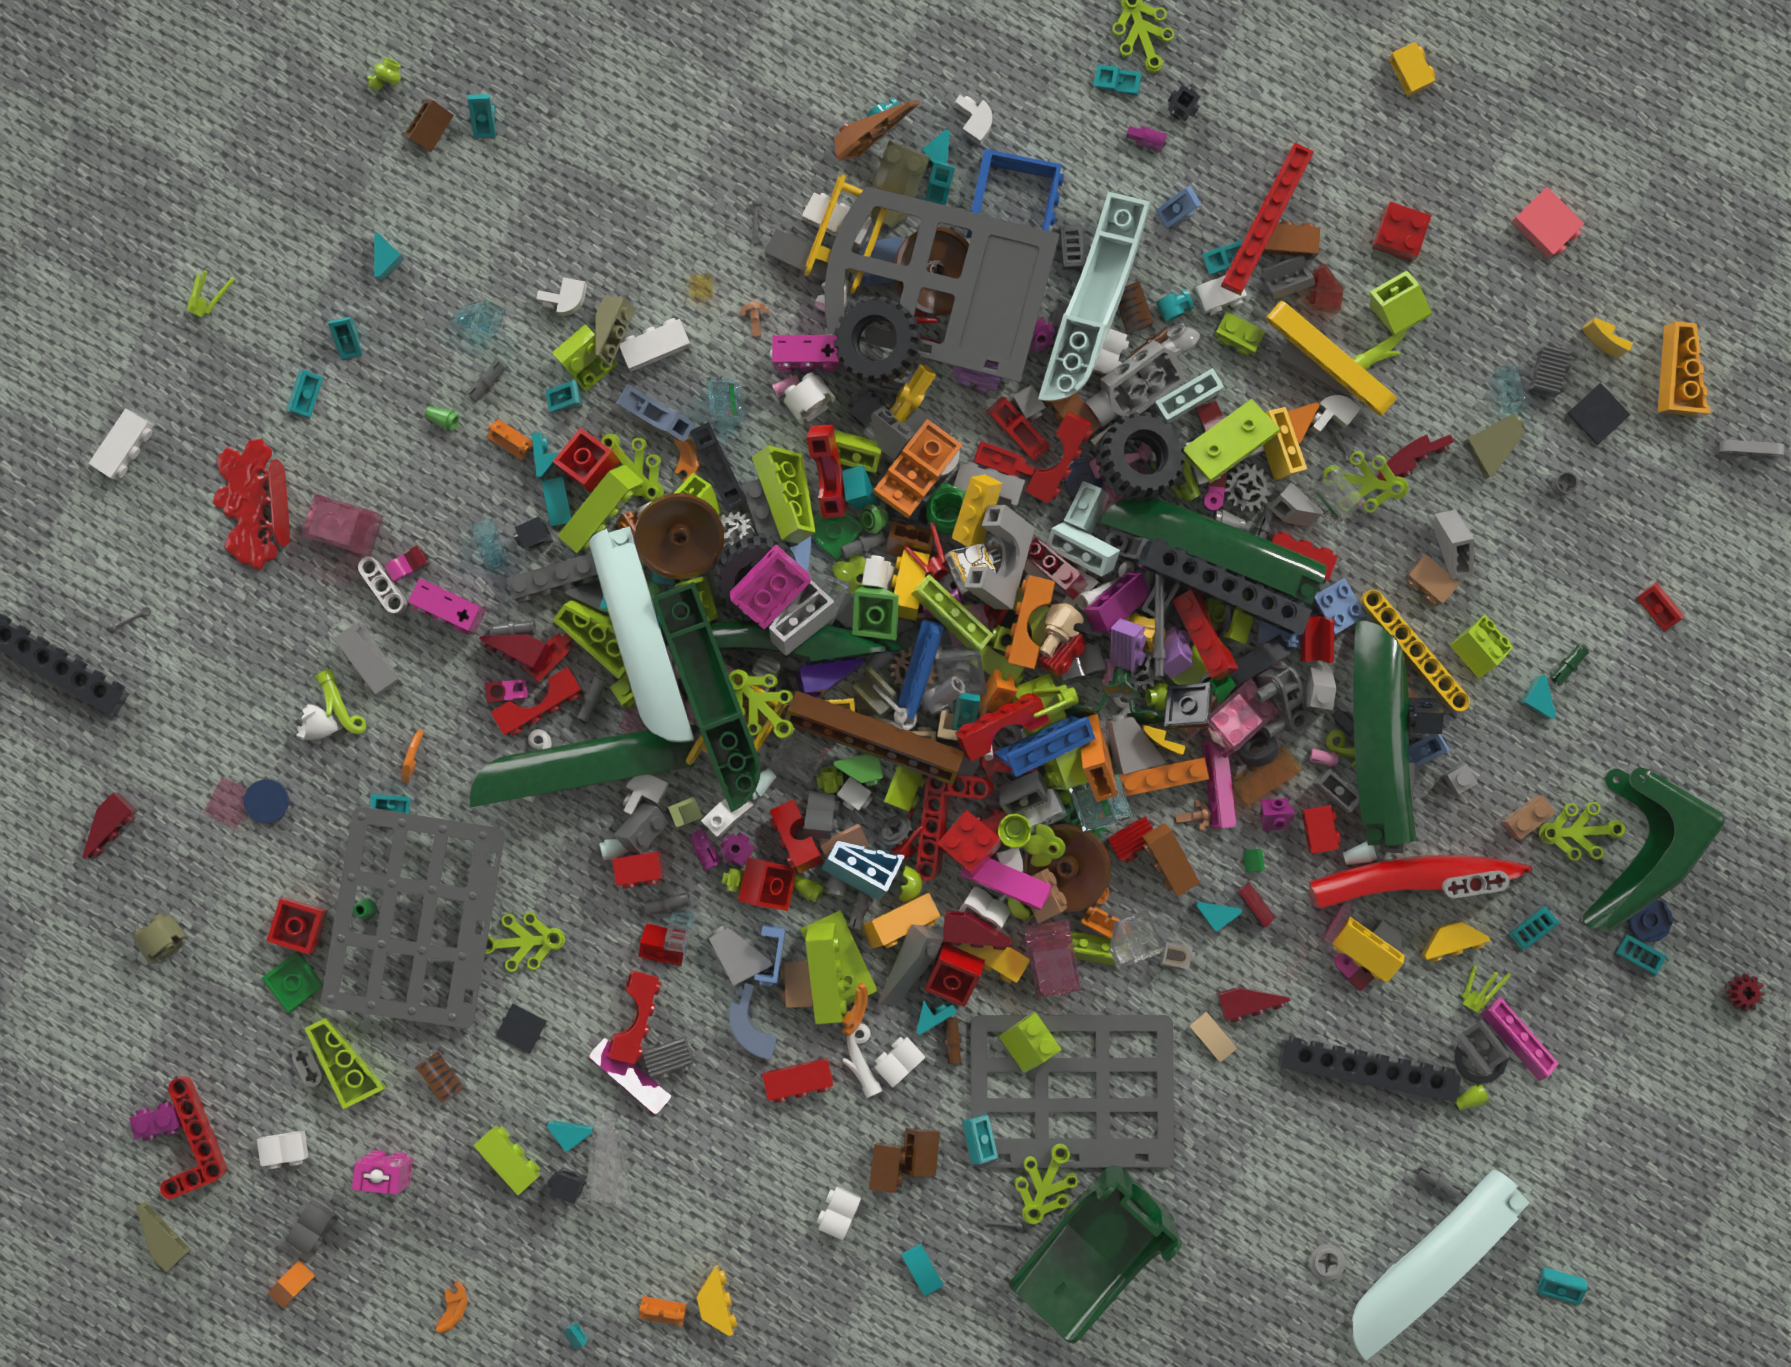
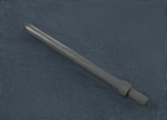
[1153,555,1166,676]

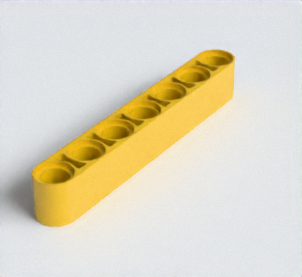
[1266,301,1397,417]
[1360,590,1470,712]

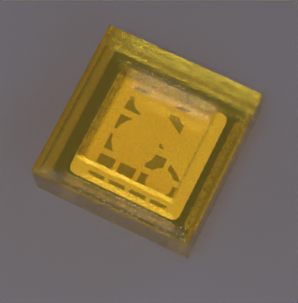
[690,274,713,298]

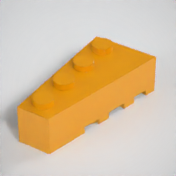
[1657,321,1711,417]

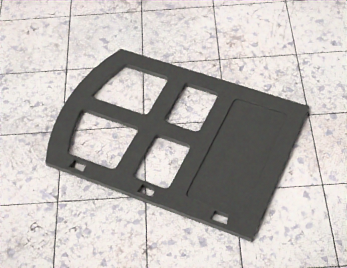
[824,186,1060,382]

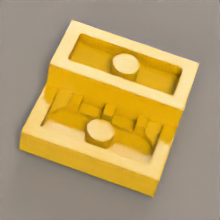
[1582,317,1633,359]
[1140,725,1185,755]

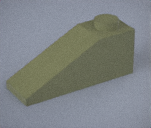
[136,1201,192,1272]

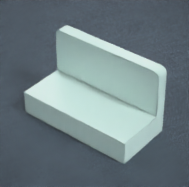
[1064,481,1109,535]

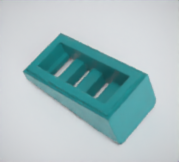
[1508,906,1560,951]
[1616,934,1667,976]

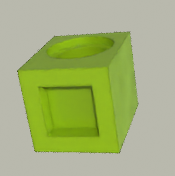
[989,624,1014,652]

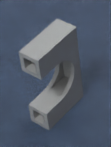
[964,505,1035,609]

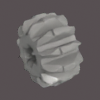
[750,655,781,692]

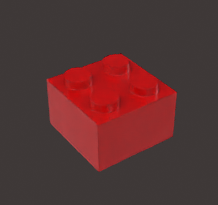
[1372,201,1432,262]
[552,428,620,493]
[937,810,1003,877]
[612,851,665,889]
[738,857,797,911]
[266,897,328,954]
[924,943,985,1007]

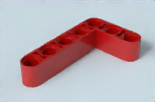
[916,774,994,881]
[160,1076,227,1199]

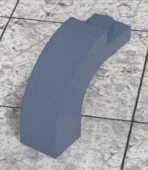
[616,384,695,442]
[729,982,778,1060]

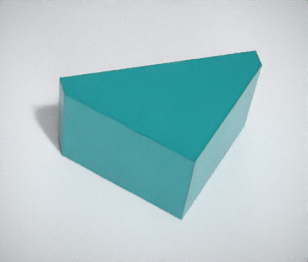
[922,130,950,167]
[374,233,404,281]
[328,317,362,360]
[546,380,583,412]
[842,465,879,511]
[1521,674,1557,719]
[369,794,411,814]
[1195,901,1242,932]
[547,1120,594,1152]

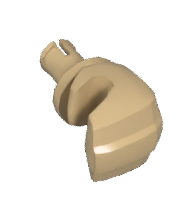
[1039,603,1084,658]

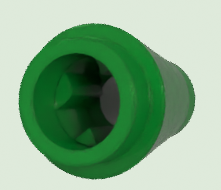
[353,898,377,920]

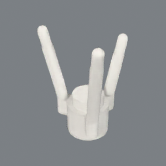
[873,685,918,730]

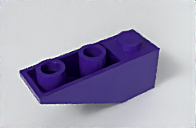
[796,657,864,697]

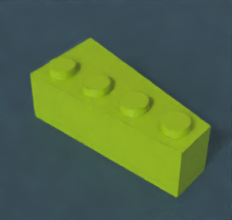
[752,445,816,544]
[557,465,644,553]
[553,598,627,679]
[806,922,847,1024]
[304,1017,386,1109]

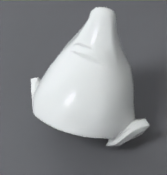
[296,704,344,740]

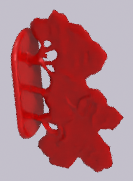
[212,438,290,570]

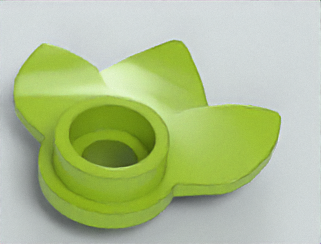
[832,554,866,595]
[1023,824,1065,867]

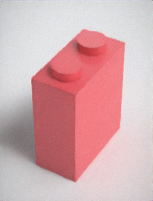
[1511,187,1584,259]

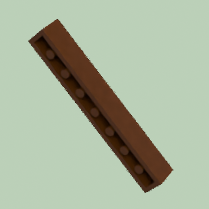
[785,691,965,785]

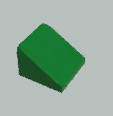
[1207,675,1236,704]
[1243,849,1265,873]

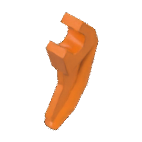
[673,436,700,482]
[401,730,424,784]
[841,983,868,1036]
[436,1280,468,1334]

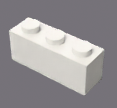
[802,192,874,250]
[620,318,691,372]
[89,408,153,480]

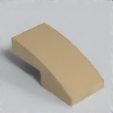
[1190,1012,1237,1063]

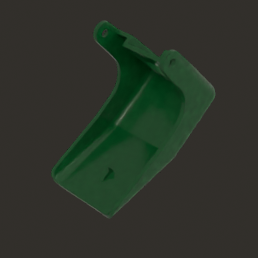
[1583,768,1725,933]
[1009,1165,1181,1344]

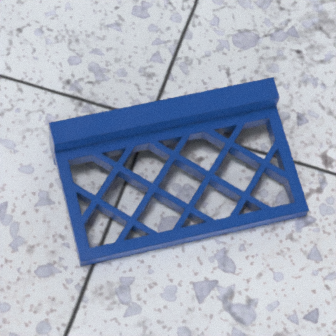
[897,619,944,719]
[994,715,1096,777]

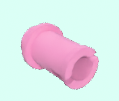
[772,374,800,397]
[1135,442,1152,463]
[1101,659,1116,687]
[1309,748,1339,769]

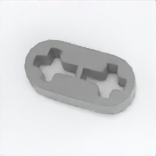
[292,1046,324,1087]

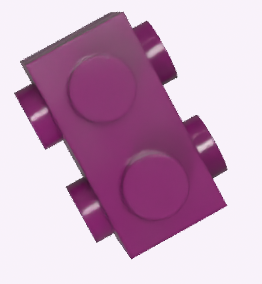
[129,1101,182,1141]

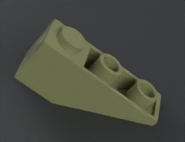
[596,296,636,366]

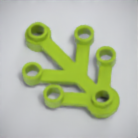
[1112,0,1174,74]
[601,434,664,502]
[1323,451,1409,513]
[729,670,793,738]
[1538,802,1625,861]
[485,912,565,972]
[1015,1144,1078,1224]

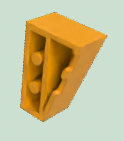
[861,893,941,949]

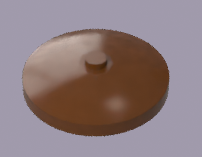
[894,226,969,316]
[634,493,724,579]
[1023,823,1111,912]

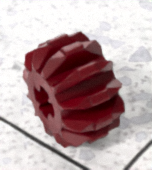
[1725,973,1766,1012]

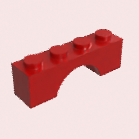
[1025,411,1093,503]
[806,424,848,518]
[1172,590,1239,680]
[491,667,583,737]
[954,693,1050,762]
[606,969,661,1065]

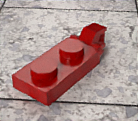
[973,441,1035,478]
[525,633,574,683]

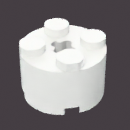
[784,372,835,424]

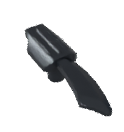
[1332,708,1354,737]

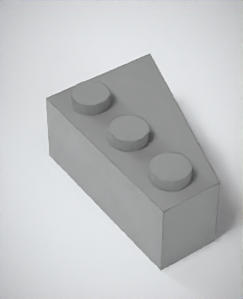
[954,461,1025,510]
[769,579,836,656]
[333,623,401,695]

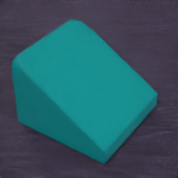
[563,1322,588,1349]

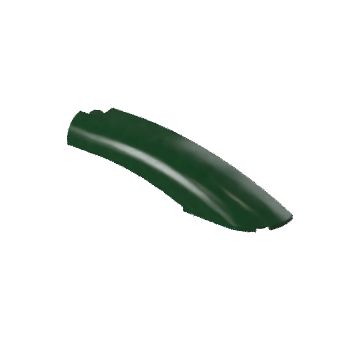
[1099,497,1326,605]
[651,582,761,812]
[710,620,902,663]
[1353,621,1417,846]
[469,730,695,808]

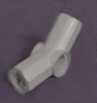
[921,676,965,718]

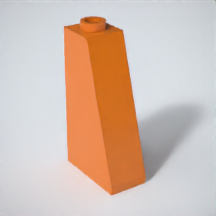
[1080,714,1118,802]

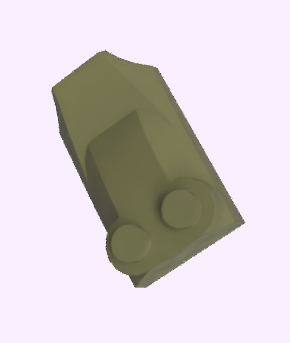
[869,140,931,227]

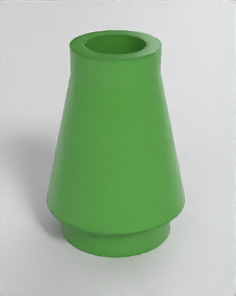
[425,406,459,431]

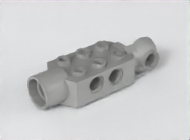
[1084,324,1200,427]

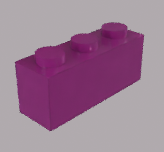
[1084,572,1151,633]

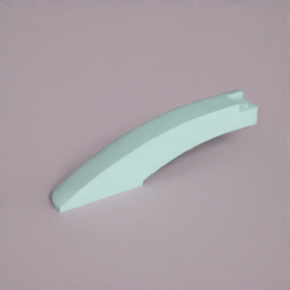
[1038,192,1151,401]
[589,526,694,742]
[1352,1170,1530,1361]

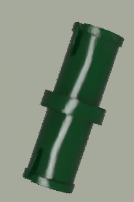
[1550,644,1589,686]

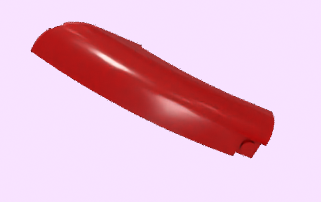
[1308,854,1533,908]

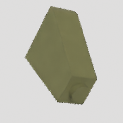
[1464,413,1525,479]

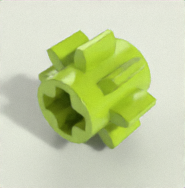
[817,766,844,793]
[722,868,745,892]

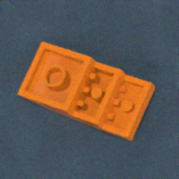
[872,419,963,518]

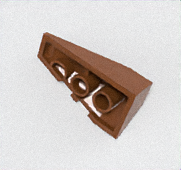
[834,100,920,161]

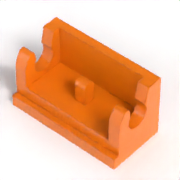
[978,669,1018,716]

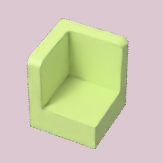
[668,797,702,828]

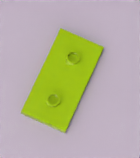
[1182,399,1280,483]
[800,910,878,1005]

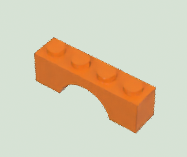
[1005,575,1056,670]
[1115,757,1209,797]

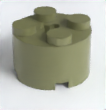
[132,914,188,964]

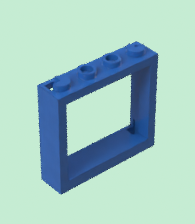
[966,149,1064,238]

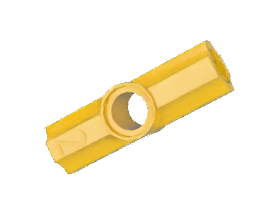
[890,364,936,423]

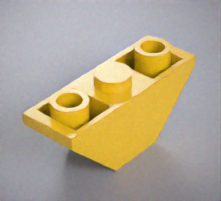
[1421,921,1491,962]
[697,1265,737,1336]

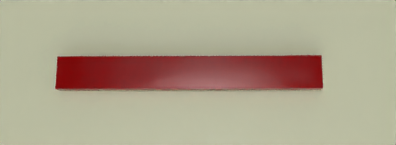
[1221,142,1314,296]

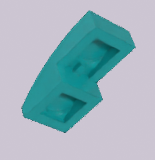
[1093,64,1142,96]
[924,161,956,206]
[1202,239,1244,275]
[542,476,572,526]
[902,1243,944,1296]

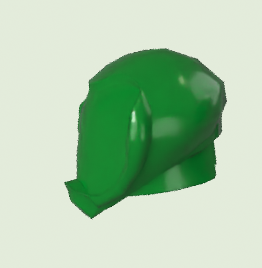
[925,483,966,535]

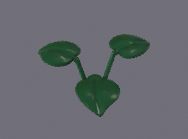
[1065,667,1165,724]

